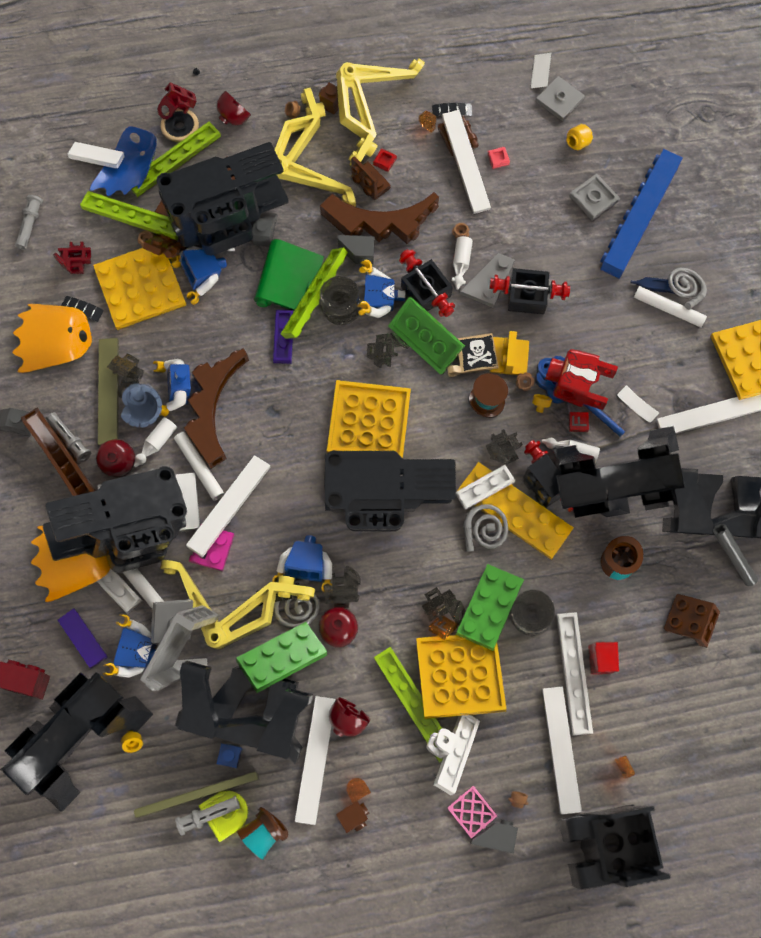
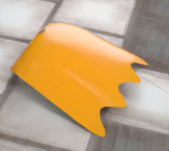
[12,304,92,373]
[31,525,110,602]

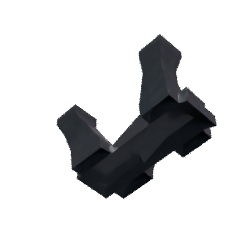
[553,426,685,518]
[662,468,761,538]
[175,661,313,764]
[0,672,153,812]

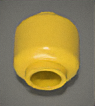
[566,124,593,150]

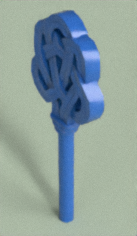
[536,356,625,437]

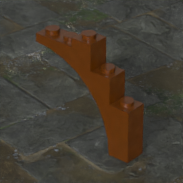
[320,192,439,244]
[184,348,249,469]
[21,407,96,496]

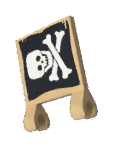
[448,333,498,377]

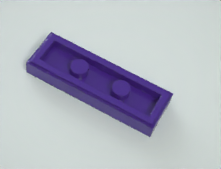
[273,310,294,364]
[58,608,108,669]

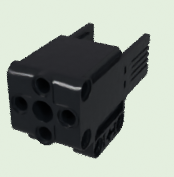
[157,142,289,256]
[324,450,456,532]
[43,466,187,573]
[558,804,671,889]

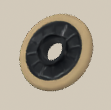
[161,108,199,142]

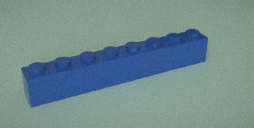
[600,149,683,279]

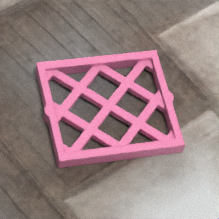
[447,786,497,838]

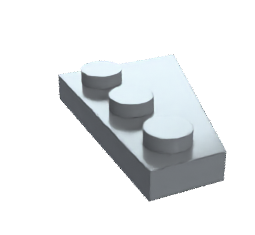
[460,253,515,308]

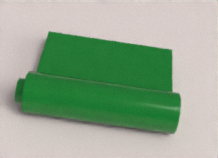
[254,239,324,311]

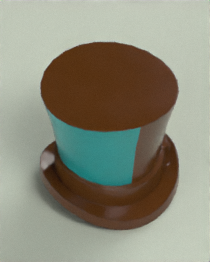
[469,373,508,418]
[600,536,643,580]
[237,807,288,860]

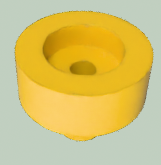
[532,394,552,413]
[121,730,143,753]

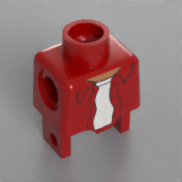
[545,349,618,410]

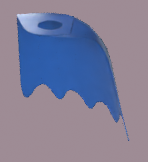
[90,126,157,196]

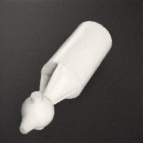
[451,236,473,290]
[134,417,177,467]
[542,437,600,463]

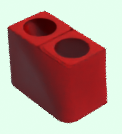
[588,642,619,674]

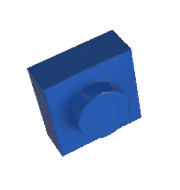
[216,743,242,768]

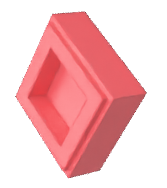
[487,147,510,169]

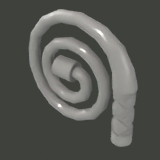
[668,267,707,310]
[463,504,508,552]
[274,579,320,628]

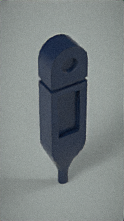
[630,277,681,294]

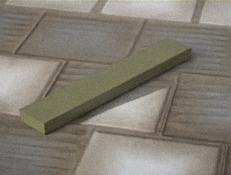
[98,338,119,447]
[134,771,260,818]

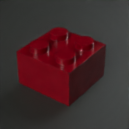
[0,659,50,700]

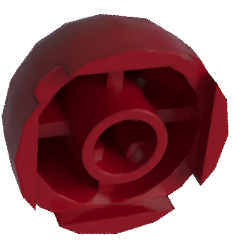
[216,90,251,126]
[96,439,136,478]
[319,607,358,648]
[328,697,370,737]

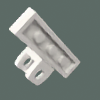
[426,715,480,795]

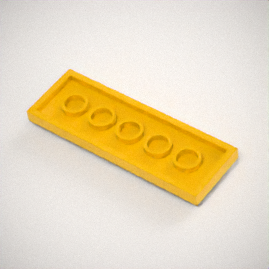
[457,462,574,560]

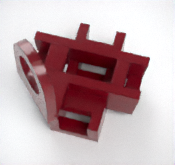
[157,82,197,120]
[53,242,91,274]

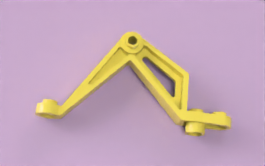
[336,58,425,166]
[275,88,356,207]
[160,560,315,649]

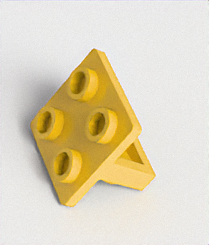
[489,331,529,375]

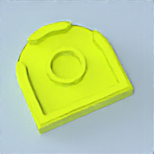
[198,791,248,842]

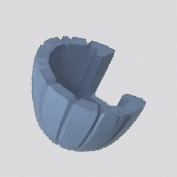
[121,383,162,428]

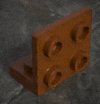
[351,156,391,201]
[664,594,720,648]

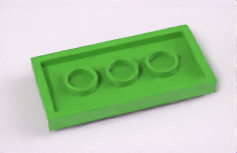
[388,297,465,375]
[456,564,524,651]
[236,622,327,693]

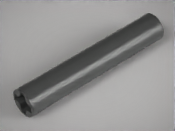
[713,524,758,586]

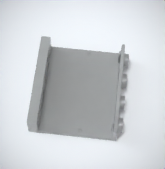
[140,605,219,691]

